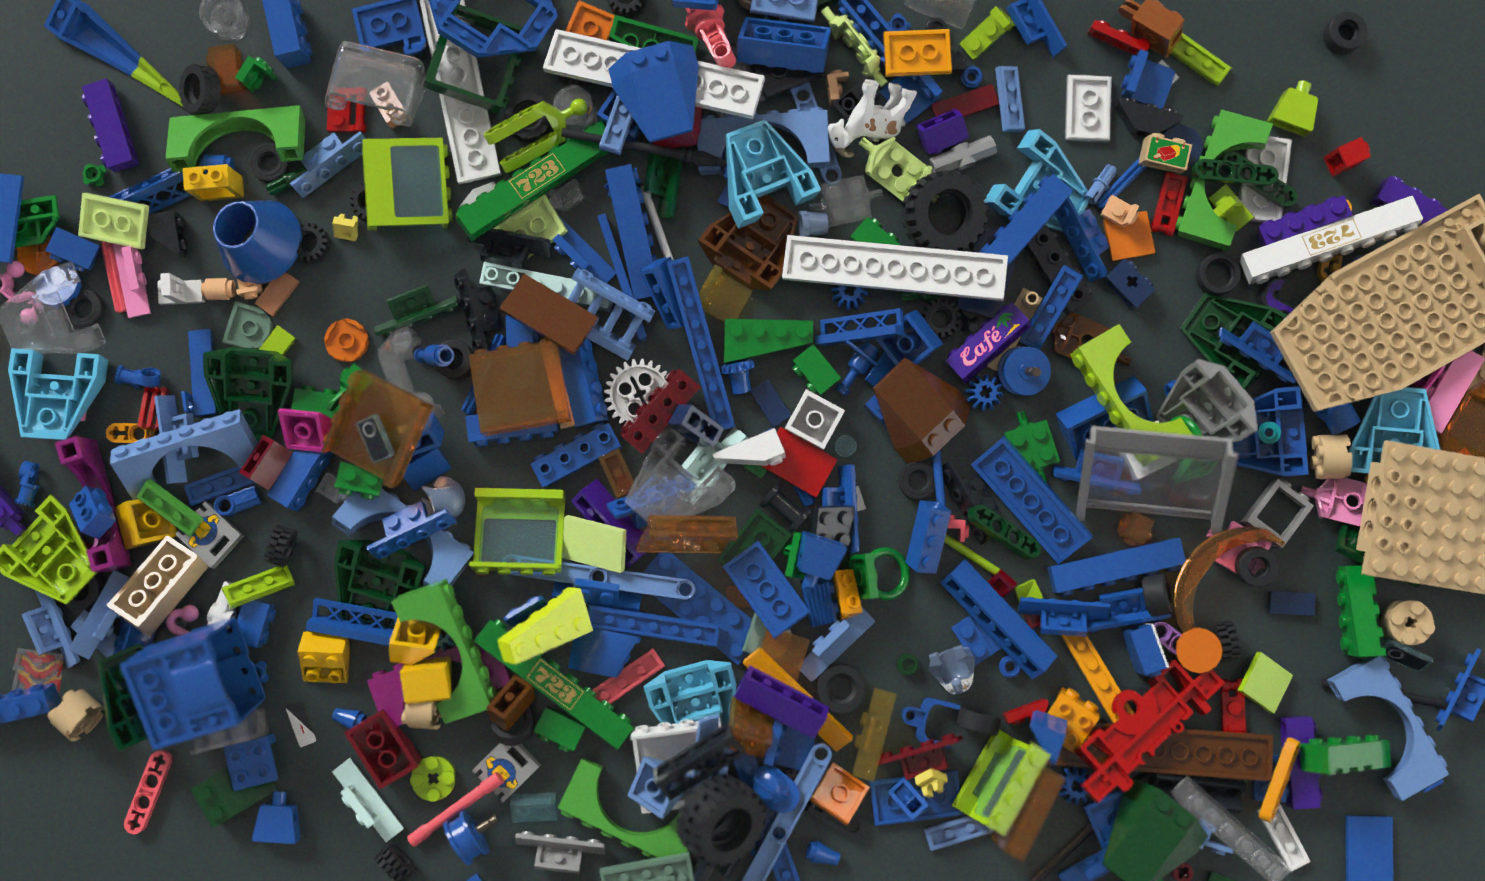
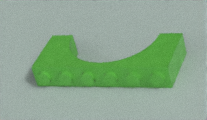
[166,105,305,172]
[1175,109,1273,252]
[391,578,498,724]
[558,757,687,858]

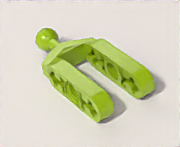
[483,98,588,173]

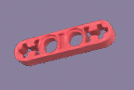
[124,750,173,834]

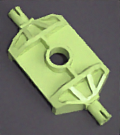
[821,6,888,87]
[858,137,939,203]

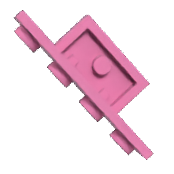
[113,244,151,318]

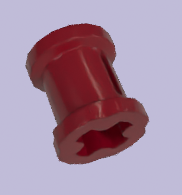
[1169,862,1193,881]

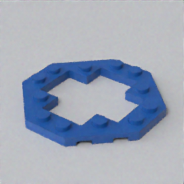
[428,0,558,58]

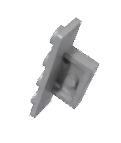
[515,831,605,874]

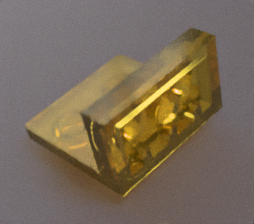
[699,264,753,322]

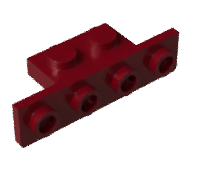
[874,733,963,780]

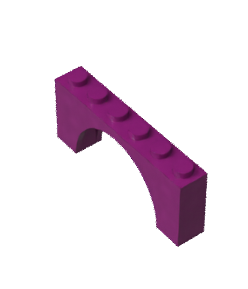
[55,436,133,572]
[367,633,512,726]

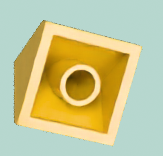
[400,656,451,705]

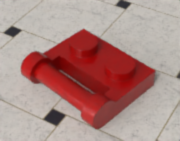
[327,88,368,133]

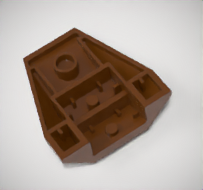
[698,194,798,291]
[873,358,971,464]

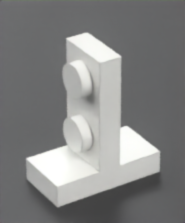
[158,273,205,305]

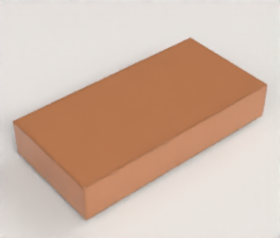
[255,272,300,317]

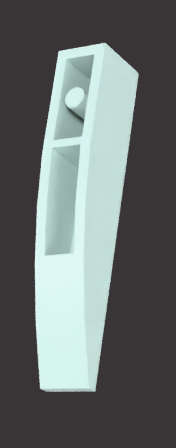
[479,262,613,312]

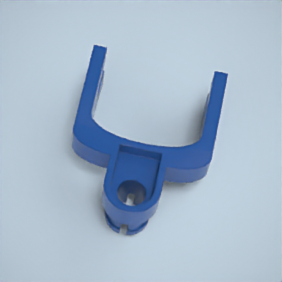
[900,697,960,749]

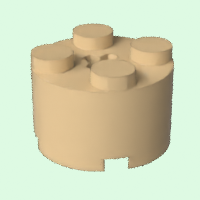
[1310,435,1352,479]
[1379,600,1435,645]
[47,689,105,742]
[402,694,442,730]

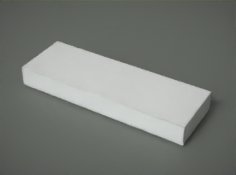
[1257,804,1311,872]

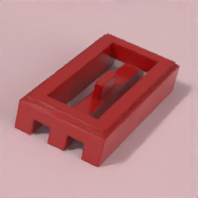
[137,386,169,430]

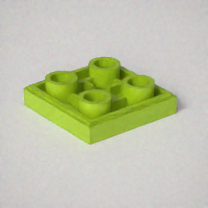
[1238,652,1293,714]

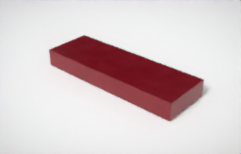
[930,84,999,118]

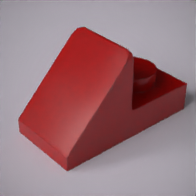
[1002,698,1049,731]

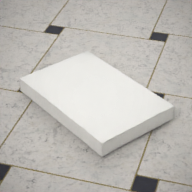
[1065,75,1112,142]

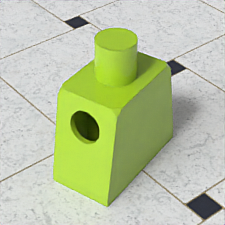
[1267,81,1318,137]

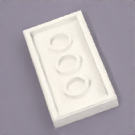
[1239,136,1292,223]

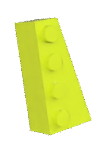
[497,587,593,664]

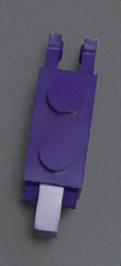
[0,485,27,536]

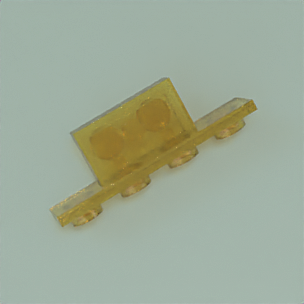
[852,688,896,782]

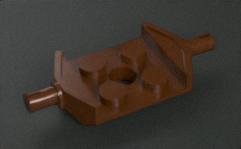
[1051,312,1132,366]

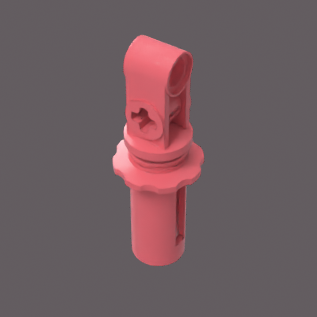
[685,5,736,68]

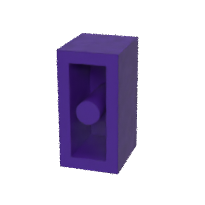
[916,109,969,155]

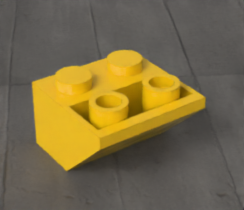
[297,632,350,683]

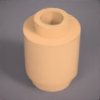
[201,278,236,300]

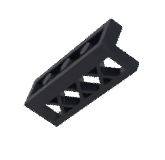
[652,723,746,800]
[1150,773,1246,814]

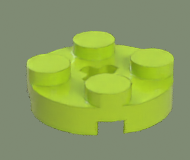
[410,756,456,802]

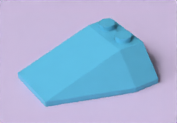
[1349,387,1440,473]
[644,660,736,727]

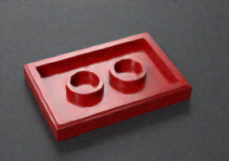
[758,427,838,498]

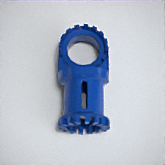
[114,365,161,389]
[14,461,41,507]

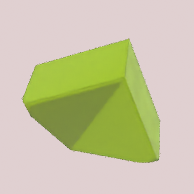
[1013,579,1044,602]

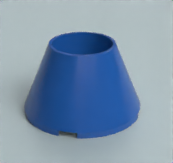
[213,200,302,284]

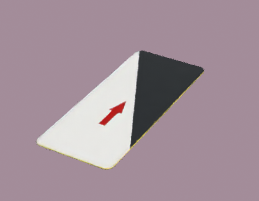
[286,702,316,747]

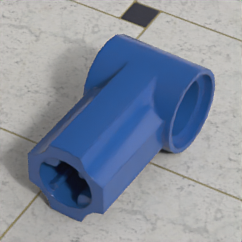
[214,485,262,517]

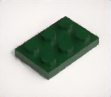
[717,508,792,565]

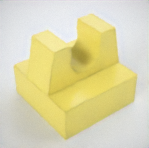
[332,214,358,241]
[915,768,948,798]

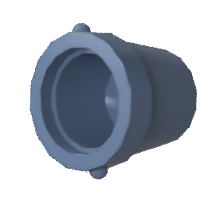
[798,211,829,237]

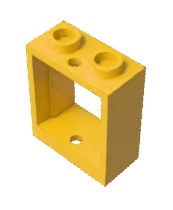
[183,164,244,201]

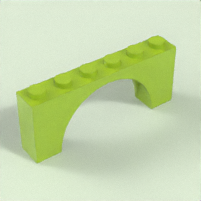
[1070,324,1192,467]

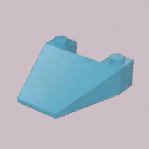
[726,119,821,228]
[984,129,1090,232]
[8,348,109,440]

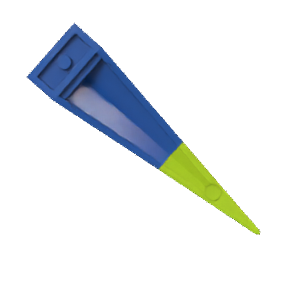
[44,0,183,107]

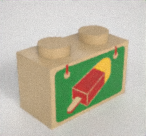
[1138,133,1192,174]

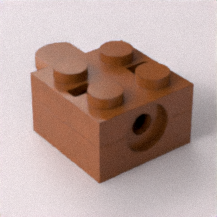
[1118,0,1185,59]

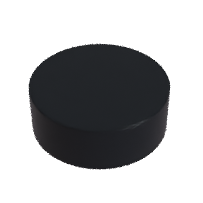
[925,18,947,30]

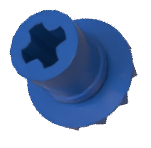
[720,359,755,394]

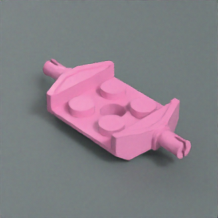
[1300,478,1367,527]

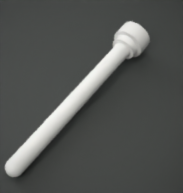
[640,186,674,260]

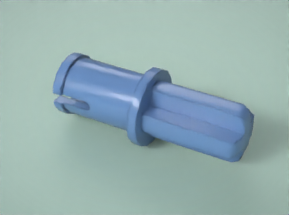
[1084,164,1117,205]

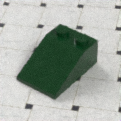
[190,768,278,828]

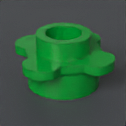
[83,164,106,186]

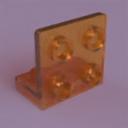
[761,629,810,682]
[729,696,773,758]

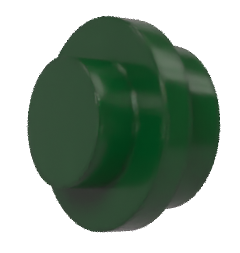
[897,654,919,676]

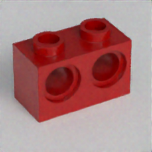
[1323,137,1371,177]

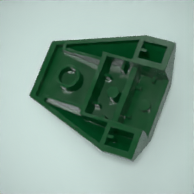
[1180,293,1288,390]
[203,347,292,441]
[334,540,425,628]
[98,643,148,752]
[1102,778,1208,881]

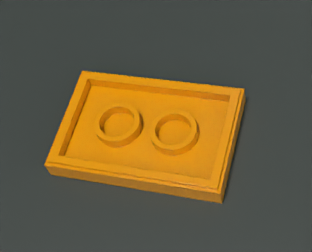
[883,29,952,77]

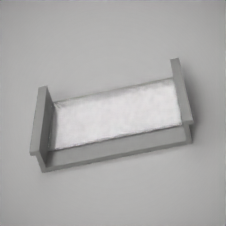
[1076,426,1238,535]

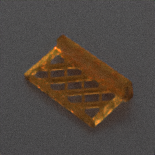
[636,515,738,553]

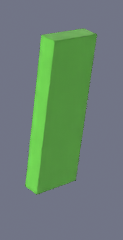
[136,479,204,537]

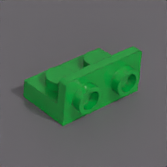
[235,55,277,93]
[334,462,385,500]

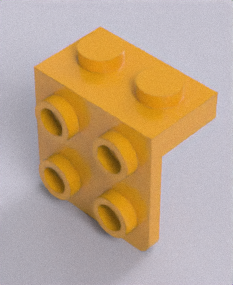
[1047,687,1100,752]

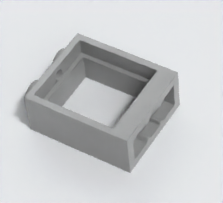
[1241,479,1314,548]

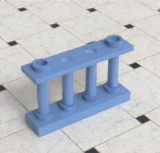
[568,268,655,361]

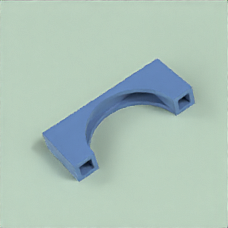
[697,107,831,176]
[110,409,258,500]
[332,489,474,587]
[1327,656,1449,801]

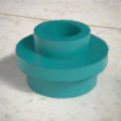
[1258,422,1281,444]

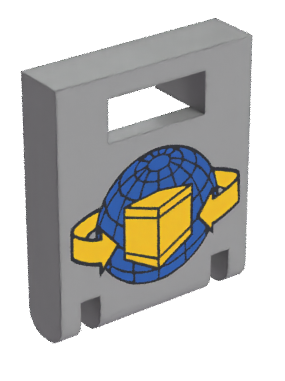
[176,501,244,569]
[472,743,541,803]

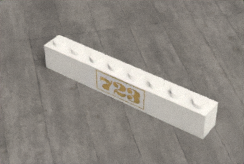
[1239,196,1423,285]

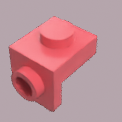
[947,515,969,542]

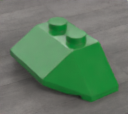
[15,195,60,248]

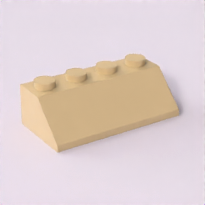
[107,536,208,637]

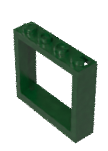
[423,4,523,114]

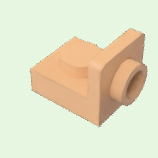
[826,70,849,106]
[1100,195,1139,228]
[236,279,264,300]

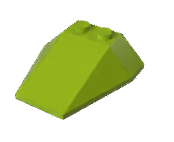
[0,494,98,604]

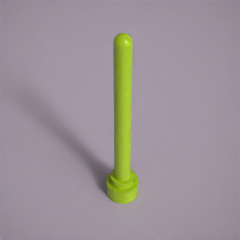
[913,527,1007,575]

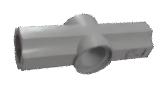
[929,135,997,173]

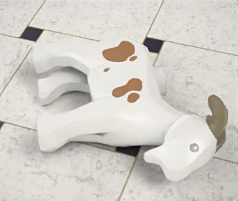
[828,79,917,158]

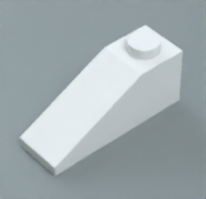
[713,428,786,466]

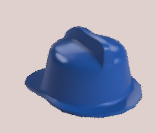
[751,765,800,813]

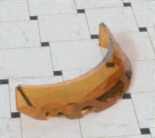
[1174,527,1286,633]

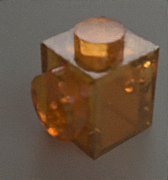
[1117,511,1155,547]

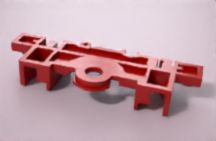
[1073,659,1225,803]

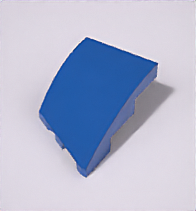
[568,628,641,678]

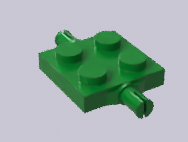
[1004,410,1060,482]

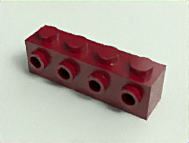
[620,369,700,454]

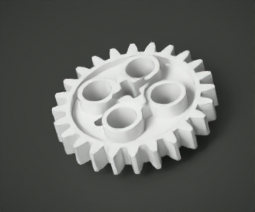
[604,359,667,424]

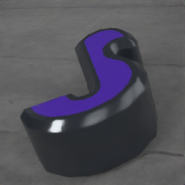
[1256,277,1296,315]

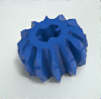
[831,285,868,310]
[965,374,1004,412]
[1056,766,1091,805]

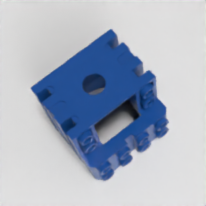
[120,617,265,750]

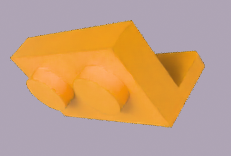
[832,569,863,620]

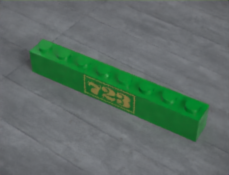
[456,121,609,241]
[474,619,634,750]

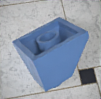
[627,756,692,819]

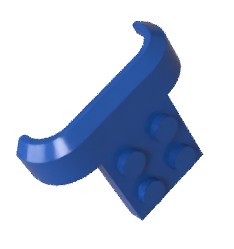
[352,0,427,57]

